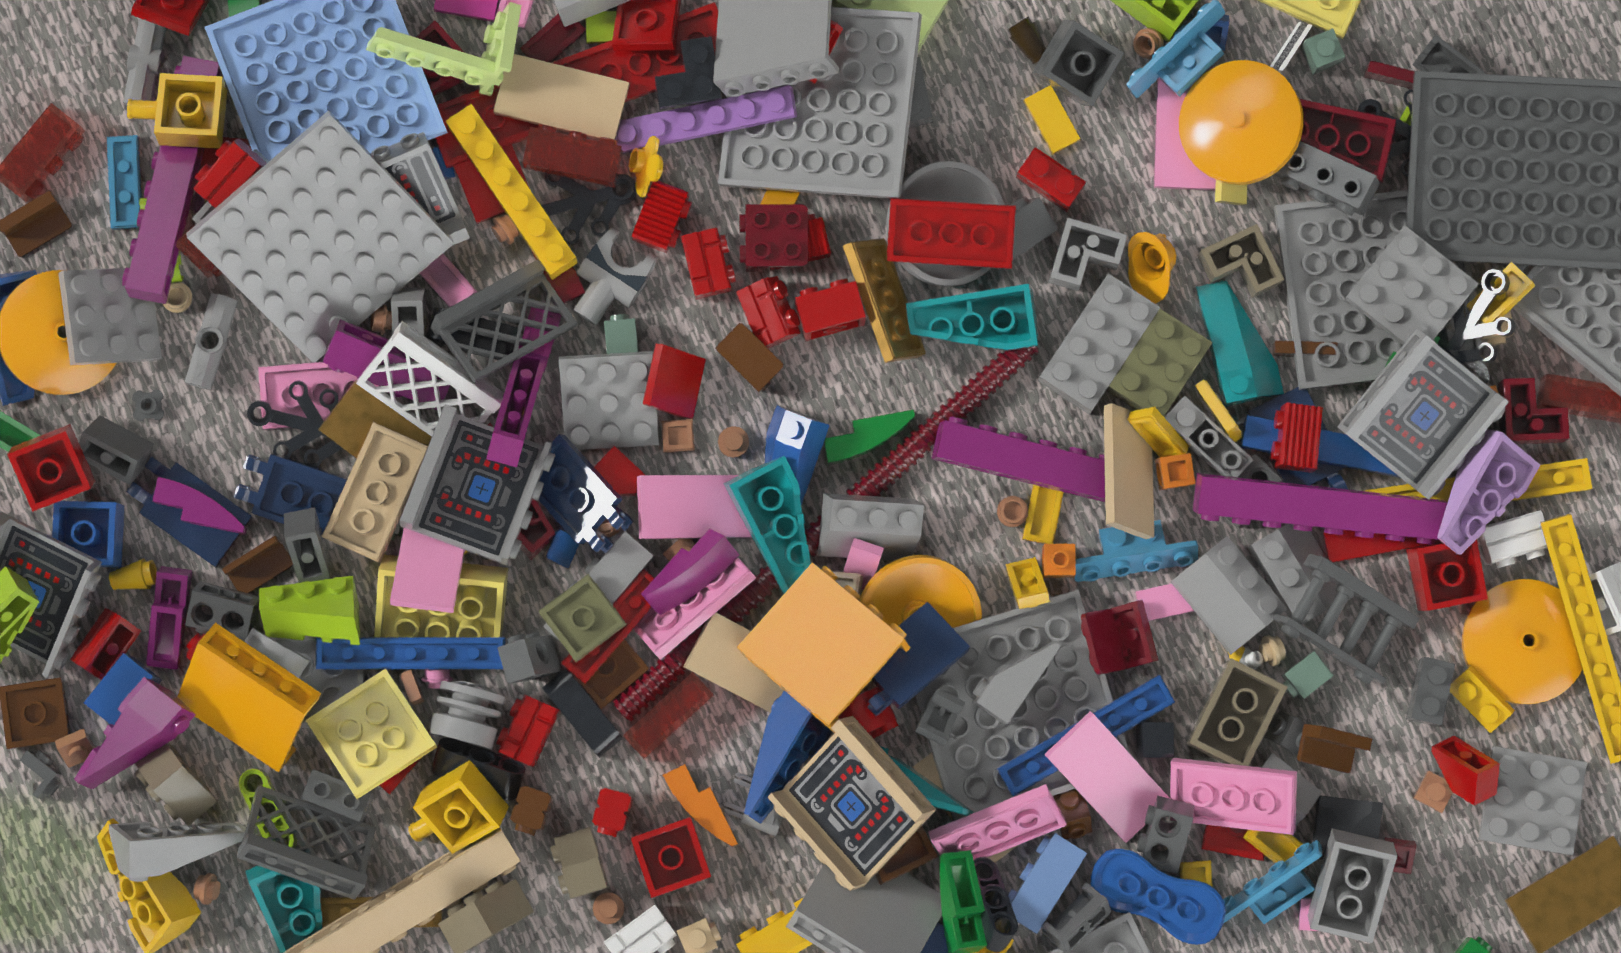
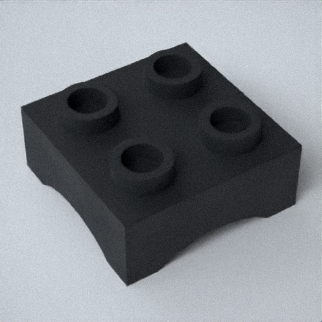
[1313,795,1383,860]

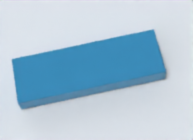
[107,135,142,230]

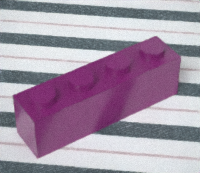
[323,319,450,411]
[486,352,547,467]

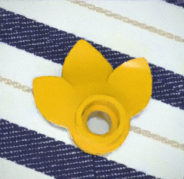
[628,136,663,198]

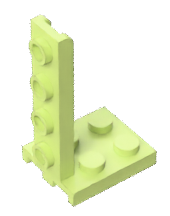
[366,2,522,96]

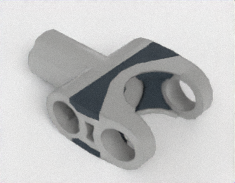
[573,227,658,326]

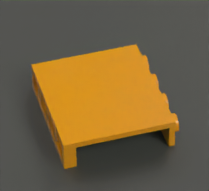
[737,562,910,733]
[177,622,321,773]

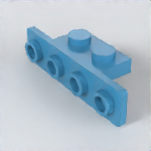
[1126,0,1226,98]
[1074,520,1198,582]
[1223,840,1322,924]

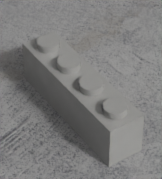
[543,532,655,641]

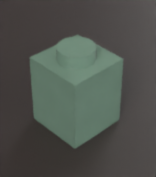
[1300,28,1345,75]
[604,314,639,354]
[1281,651,1334,700]

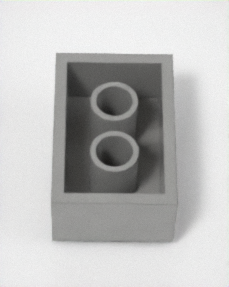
[1307,829,1397,943]

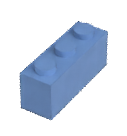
[1008,833,1087,934]

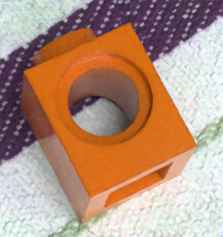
[1154,453,1195,491]
[1042,544,1076,578]

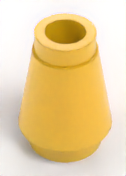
[109,558,157,590]

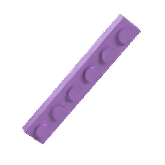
[615,85,797,154]

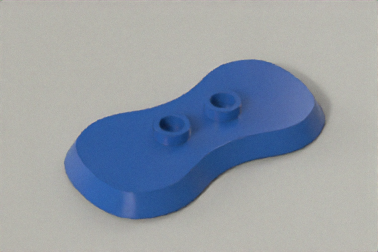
[1090,849,1226,945]

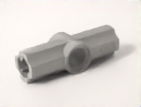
[123,18,166,105]
[185,293,238,390]

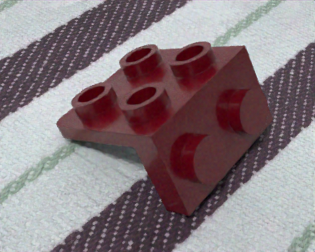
[739,204,808,272]
[1081,600,1159,675]

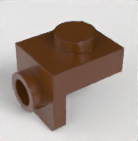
[1053,789,1092,839]

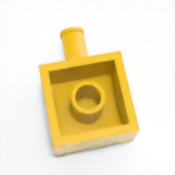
[127,73,227,148]
[408,760,509,854]

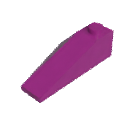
[74,677,196,789]

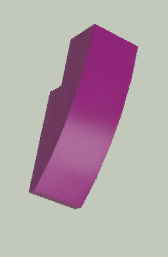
[153,477,247,535]
[641,528,739,615]
[146,566,192,670]

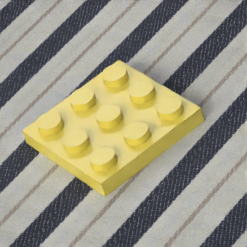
[306,669,437,799]

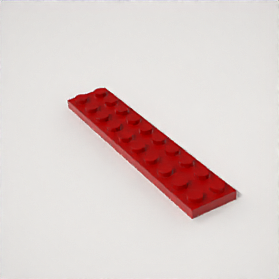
[436,2,718,168]

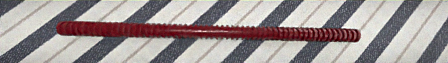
[613,346,1039,722]

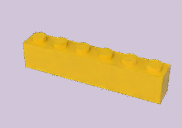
[446,104,578,280]

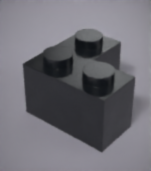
[654,36,721,111]

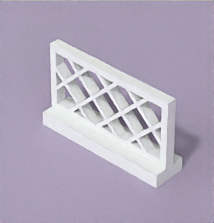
[356,321,504,436]

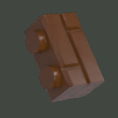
[510,786,554,836]

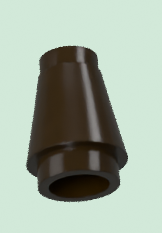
[1008,16,1046,64]

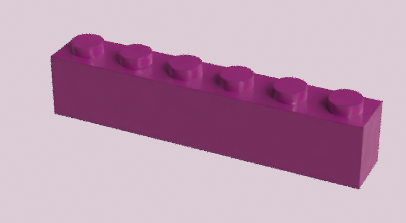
[931,417,1105,502]

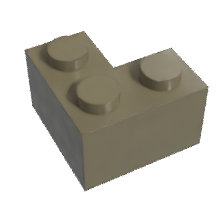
[1197,224,1284,298]
[134,742,217,826]
[550,827,610,899]
[438,879,534,953]

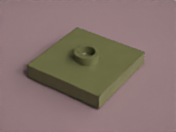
[538,574,627,663]

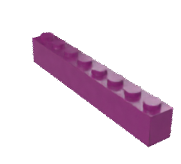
[122,56,223,304]
[1193,473,1448,545]

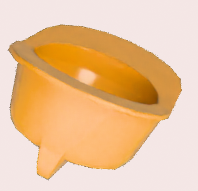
[1128,232,1177,304]

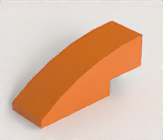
[662,764,738,847]

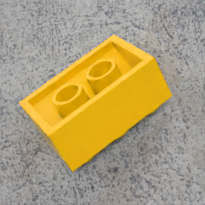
[736,897,813,953]

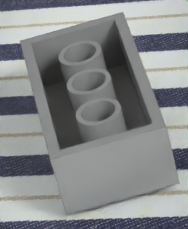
[1038,273,1161,415]

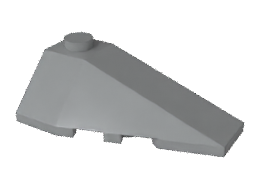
[109,822,246,882]

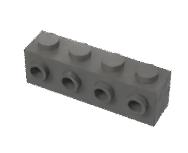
[1268,141,1380,216]

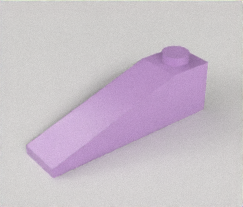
[1437,429,1540,555]

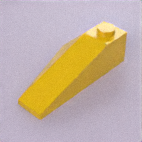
[97,818,201,953]

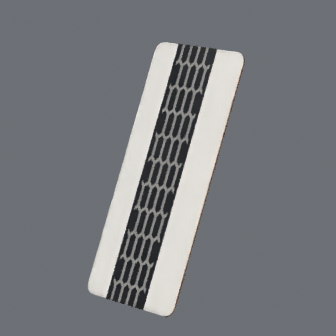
[1270,22,1312,71]

